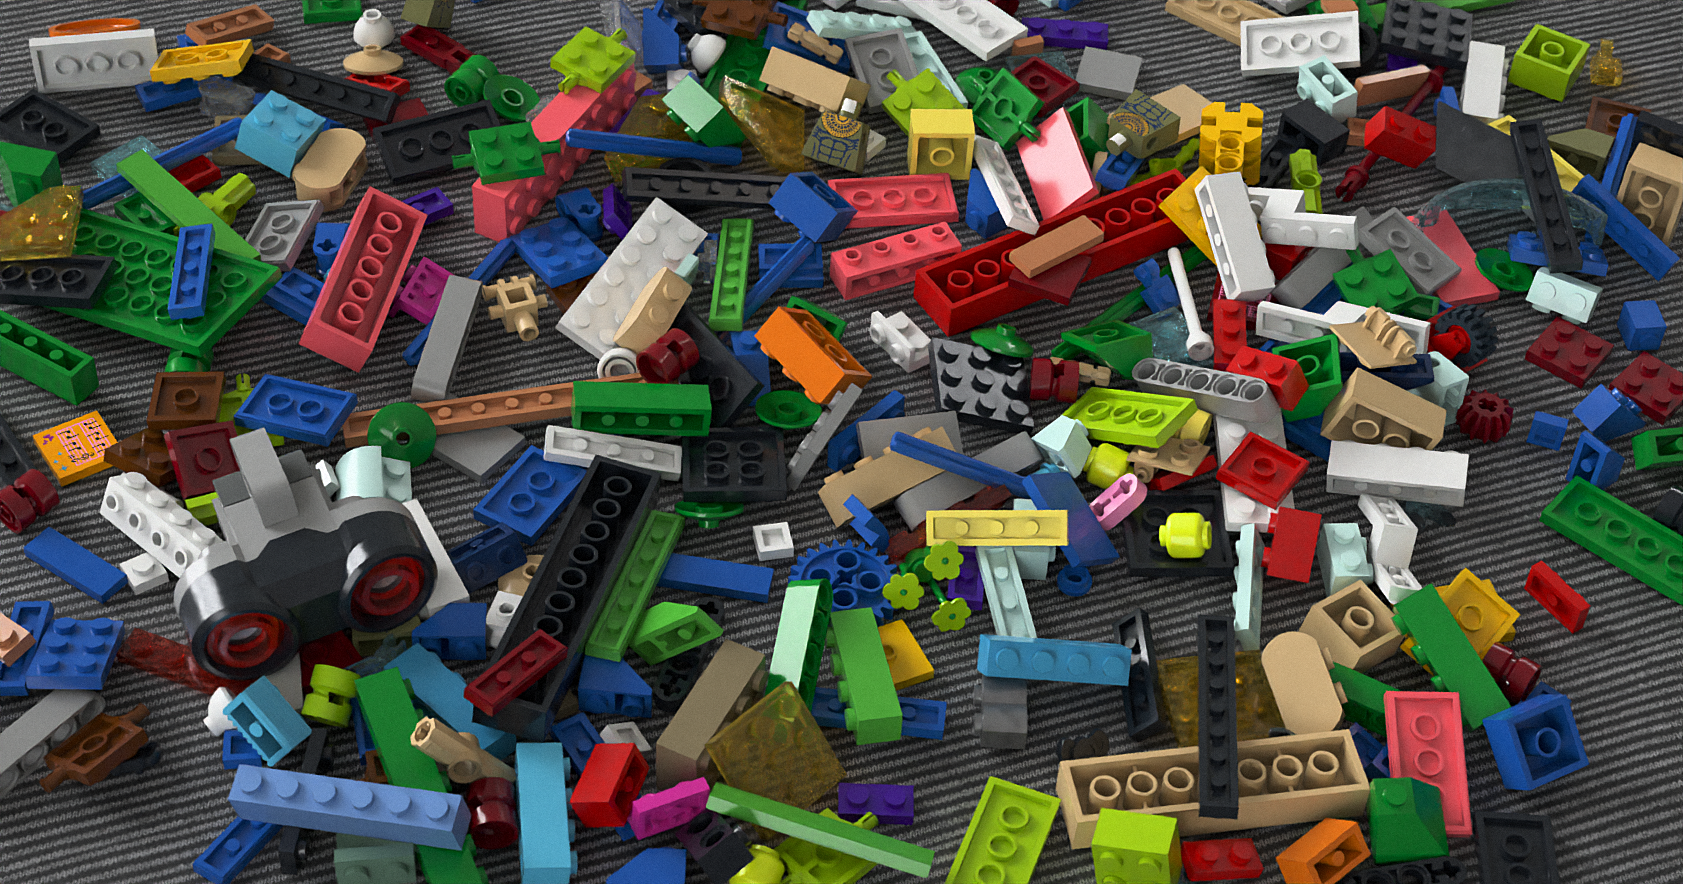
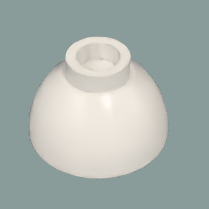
[353,9,395,48]
[687,33,726,73]
[597,348,640,378]
[203,687,238,737]

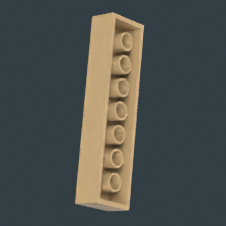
[1056,729,1371,849]

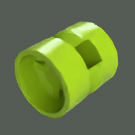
[300,664,362,728]

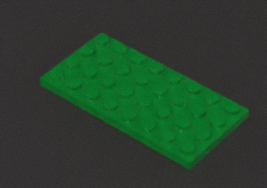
[30,207,282,357]

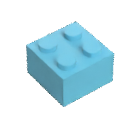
[234,90,326,177]

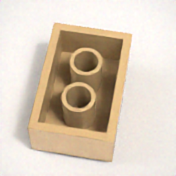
[759,46,871,119]
[1616,142,1683,247]
[1320,367,1447,451]

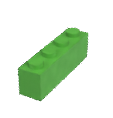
[824,607,903,745]

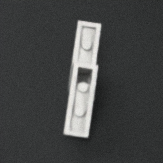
[1248,187,1359,250]
[1255,301,1430,354]
[1358,493,1422,605]

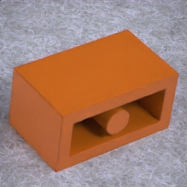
[1275,818,1371,884]

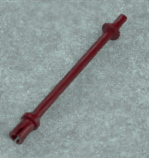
[1335,65,1449,202]

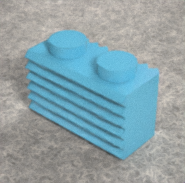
[223,675,312,766]

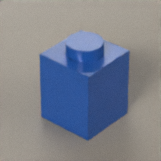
[1617,300,1667,351]

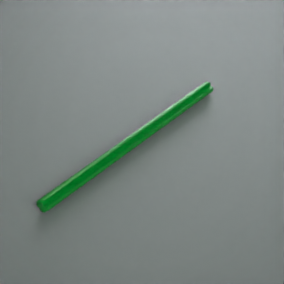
[1051,244,1208,360]

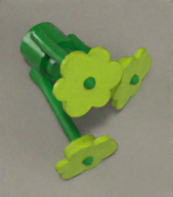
[882,540,971,632]

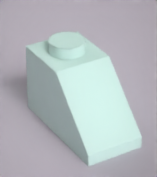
[1031,415,1092,478]

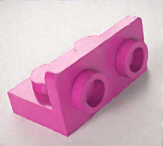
[388,256,455,325]
[627,777,710,840]

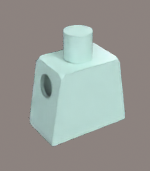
[1407,351,1469,427]

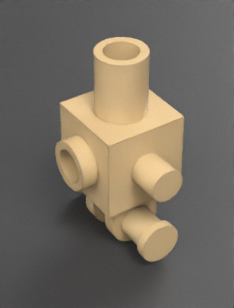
[482,274,548,341]

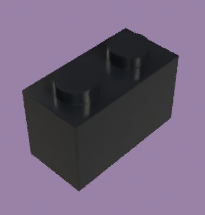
[1277,99,1350,166]

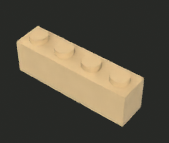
[818,426,956,528]

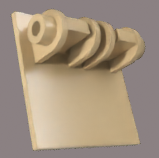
[1329,306,1417,369]
[1127,437,1211,483]

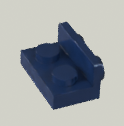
[446,522,528,594]

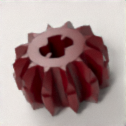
[1455,389,1514,444]

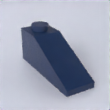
[1340,352,1434,391]

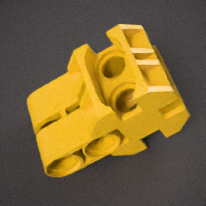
[1199,102,1263,185]

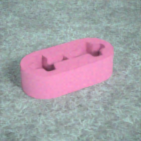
[1089,474,1147,531]

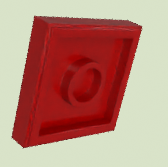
[1216,431,1310,510]

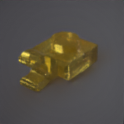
[1589,39,1623,87]

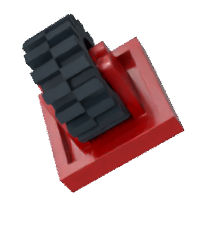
[1425,303,1498,373]

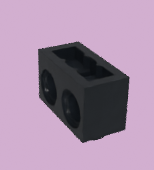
[674,808,755,884]

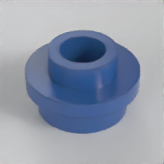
[1057,564,1092,597]

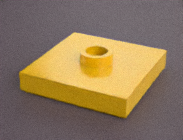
[878,619,934,691]

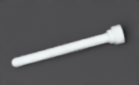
[1168,247,1214,361]

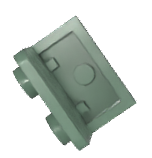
[334,833,417,884]

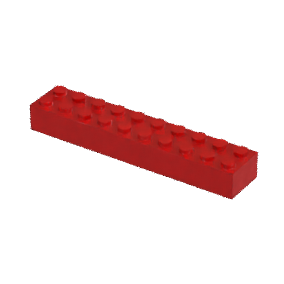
[914,168,1189,337]

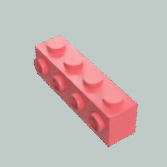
[830,221,962,300]

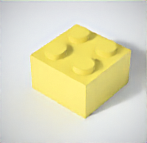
[907,109,975,180]

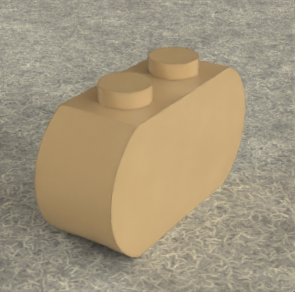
[292,128,368,212]
[613,266,692,355]
[1261,631,1348,735]

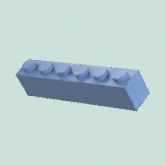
[228,764,471,851]

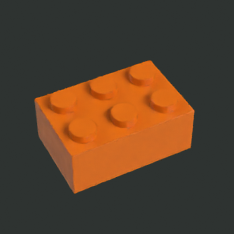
[754,306,873,405]

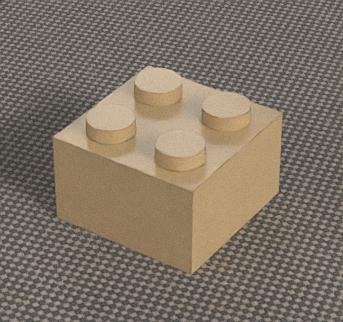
[1298,579,1406,673]

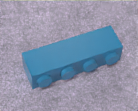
[977,634,1132,686]
[384,643,516,761]

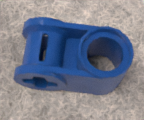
[555,187,603,242]
[313,222,350,278]

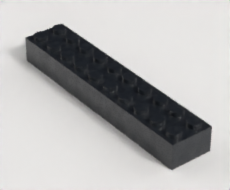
[472,455,662,743]

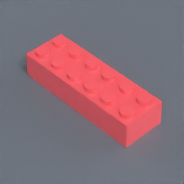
[298,186,428,373]

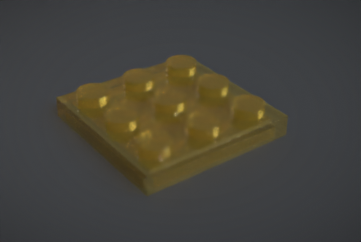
[1156,649,1288,748]
[704,681,847,840]

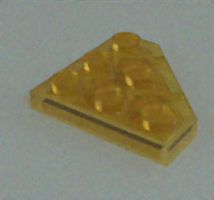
[719,75,804,174]
[604,93,692,182]
[0,185,84,261]

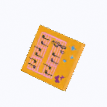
[33,410,118,487]

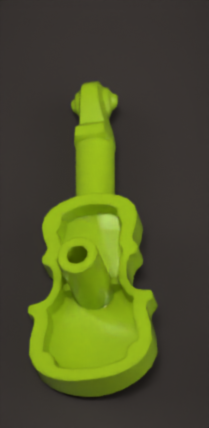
[1129,138,1200,186]

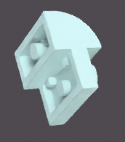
[335,446,412,503]

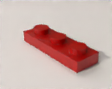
[1212,299,1247,372]

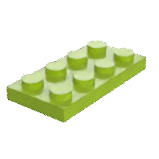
[1062,387,1198,448]
[945,776,1061,884]

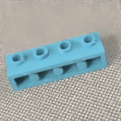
[514,743,577,884]

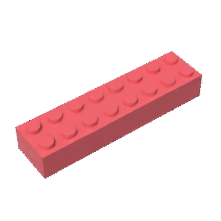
[472,63,637,242]

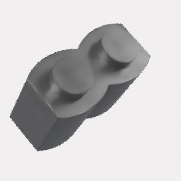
[973,674,1027,749]

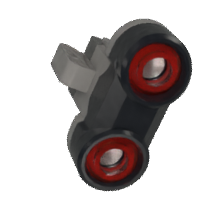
[174,427,438,681]

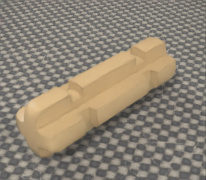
[787,23,843,64]
[1050,357,1111,387]

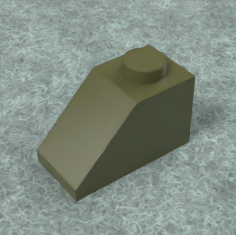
[1547,128,1615,181]

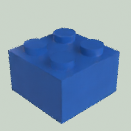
[769,172,858,243]
[1482,694,1589,791]

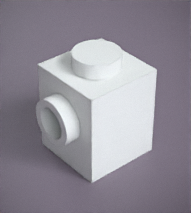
[486,591,523,649]

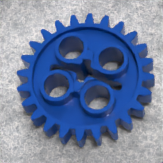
[788,539,898,627]

